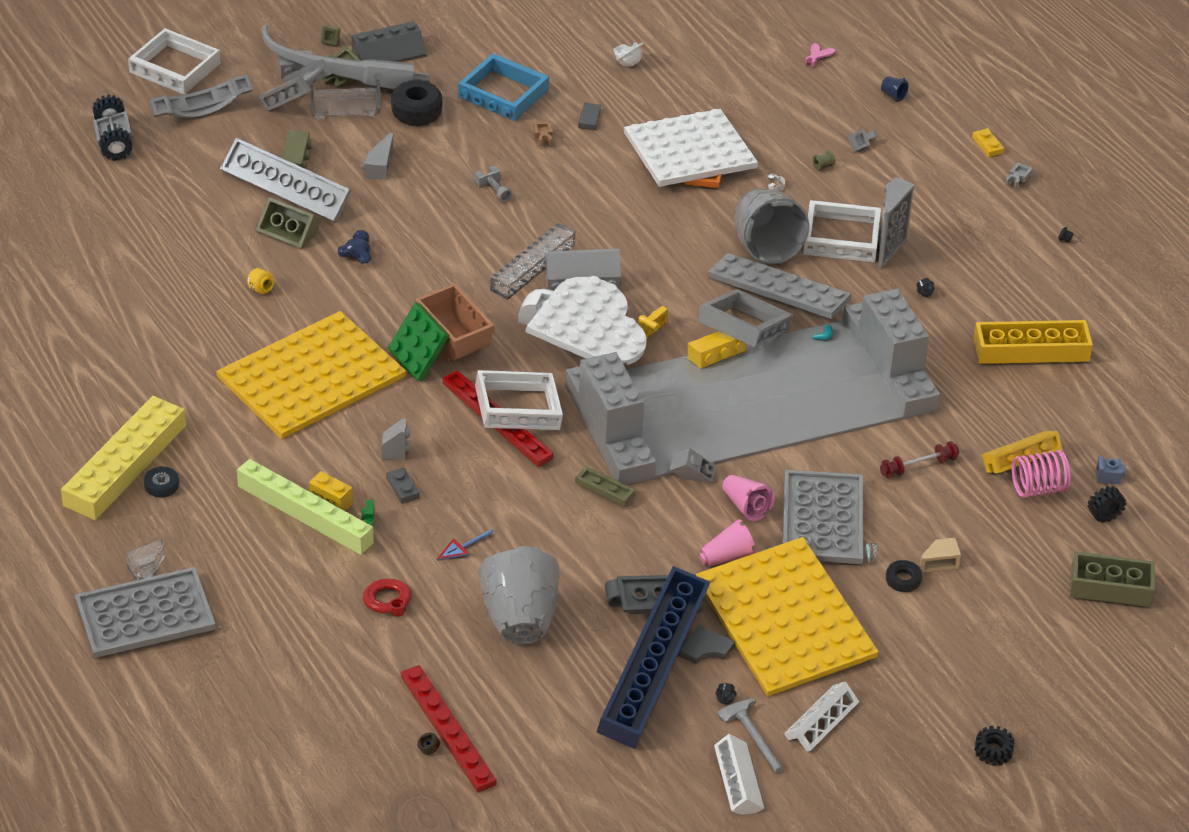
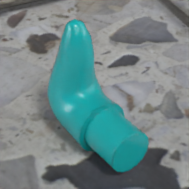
[812,325,833,340]

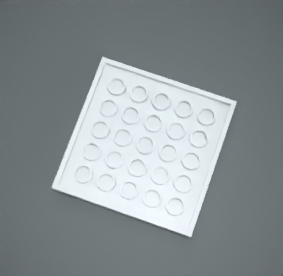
[624,109,758,187]

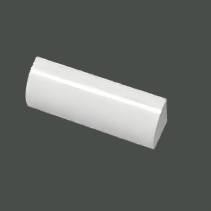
[714,734,764,815]

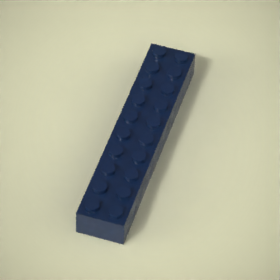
[596,566,710,749]

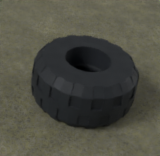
[391,80,443,126]

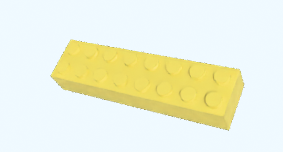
[61,396,186,521]

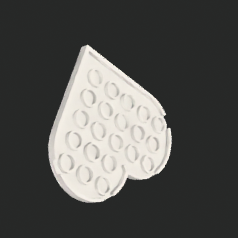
[525,276,647,365]

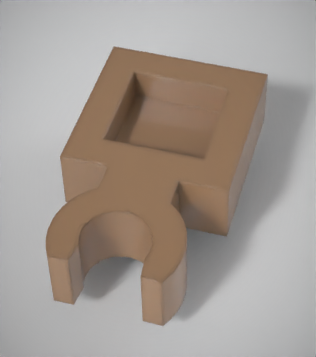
[533,121,553,146]

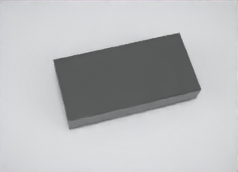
[578,102,601,130]

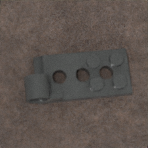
[605,574,703,614]

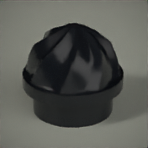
[916,278,935,297]
[715,683,737,704]

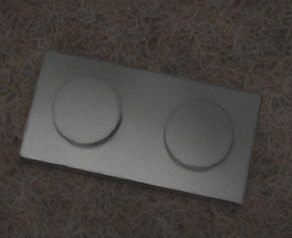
[386,468,419,504]

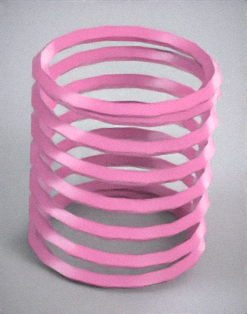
[1012,450,1071,498]

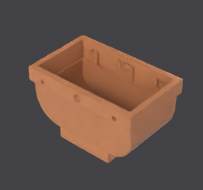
[415,283,495,363]

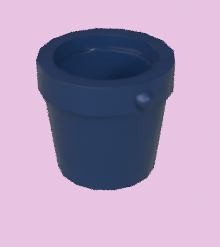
[881,76,909,102]

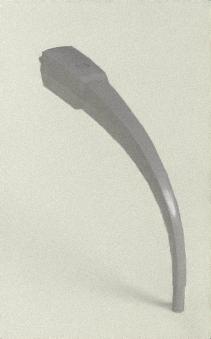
[261,25,429,89]

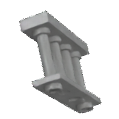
[259,59,332,111]

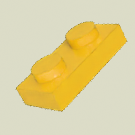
[972,128,1004,157]

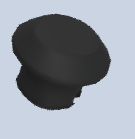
[1058,227,1074,242]

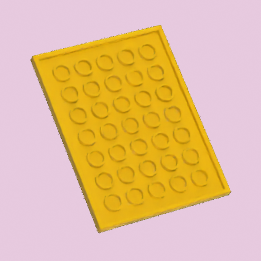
[216,311,406,439]
[696,537,879,697]

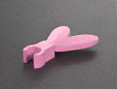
[805,43,836,68]

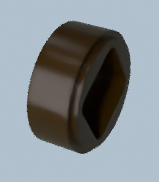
[417,732,440,755]

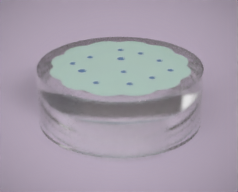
[865,542,878,563]

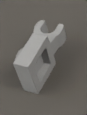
[847,129,878,152]

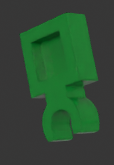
[361,500,375,527]

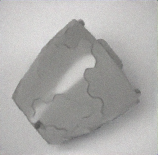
[734,188,809,265]
[479,546,560,645]

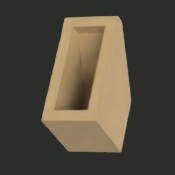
[919,538,961,572]

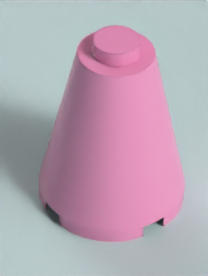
[722,475,775,521]
[699,519,757,567]

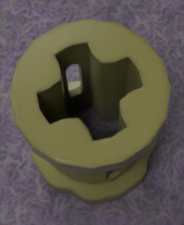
[813,150,835,170]

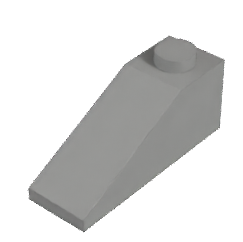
[362,133,393,179]

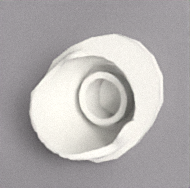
[613,42,644,67]

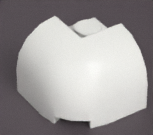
[518,289,554,325]

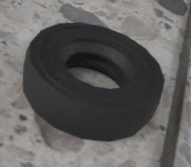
[886,560,922,592]

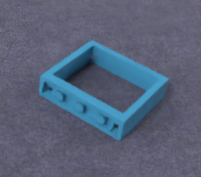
[458,53,549,121]

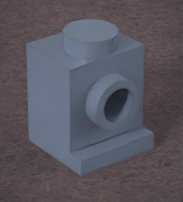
[1096,456,1126,484]

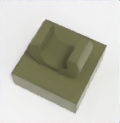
[321,25,341,46]

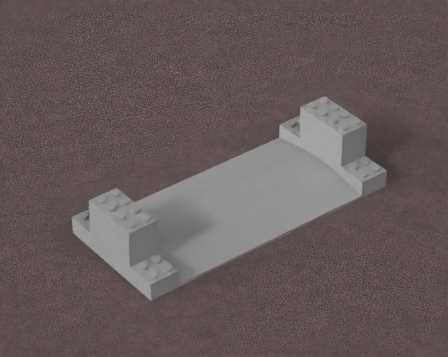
[565,288,940,485]

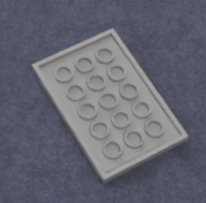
[783,469,863,564]
[75,567,216,658]

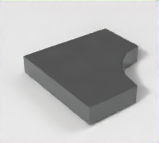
[679,625,735,663]

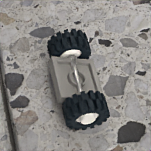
[92,94,133,161]

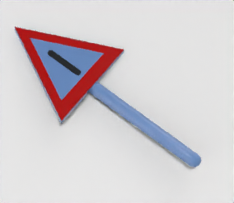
[437,529,494,561]

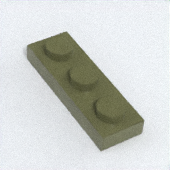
[575,466,635,507]

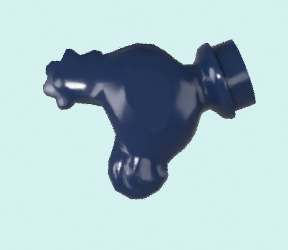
[338,230,371,264]

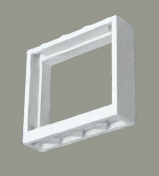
[128,28,221,95]
[803,200,881,262]
[475,370,563,430]

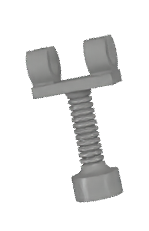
[472,166,512,202]

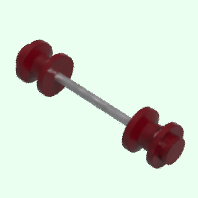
[880,441,959,479]

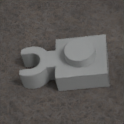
[1006,162,1033,188]

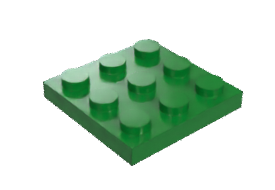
[388,302,450,381]

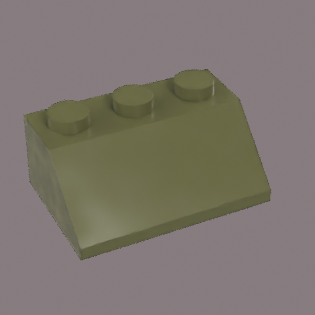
[256,197,322,249]

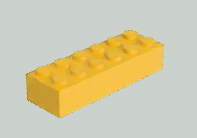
[973,320,1093,364]

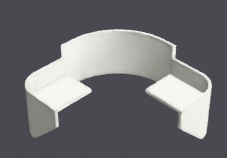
[768,174,785,191]

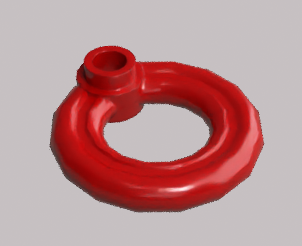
[363,579,411,617]

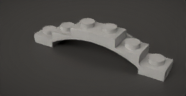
[149,74,253,118]

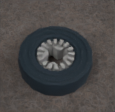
[144,466,180,497]

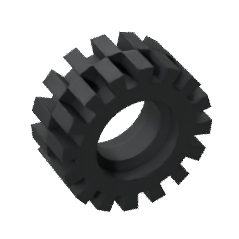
[1087,486,1127,523]
[974,726,1015,766]

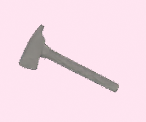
[718,698,783,773]

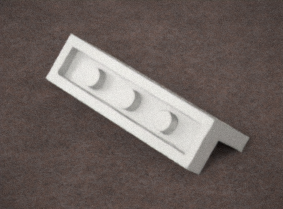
[784,681,860,752]

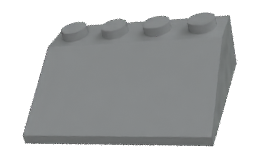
[878,177,914,268]

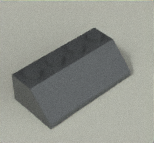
[352,21,427,62]

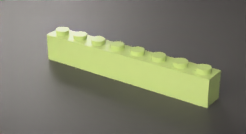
[237,459,374,555]

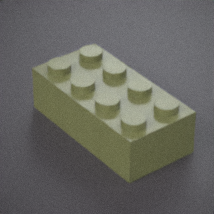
[1070,551,1155,607]

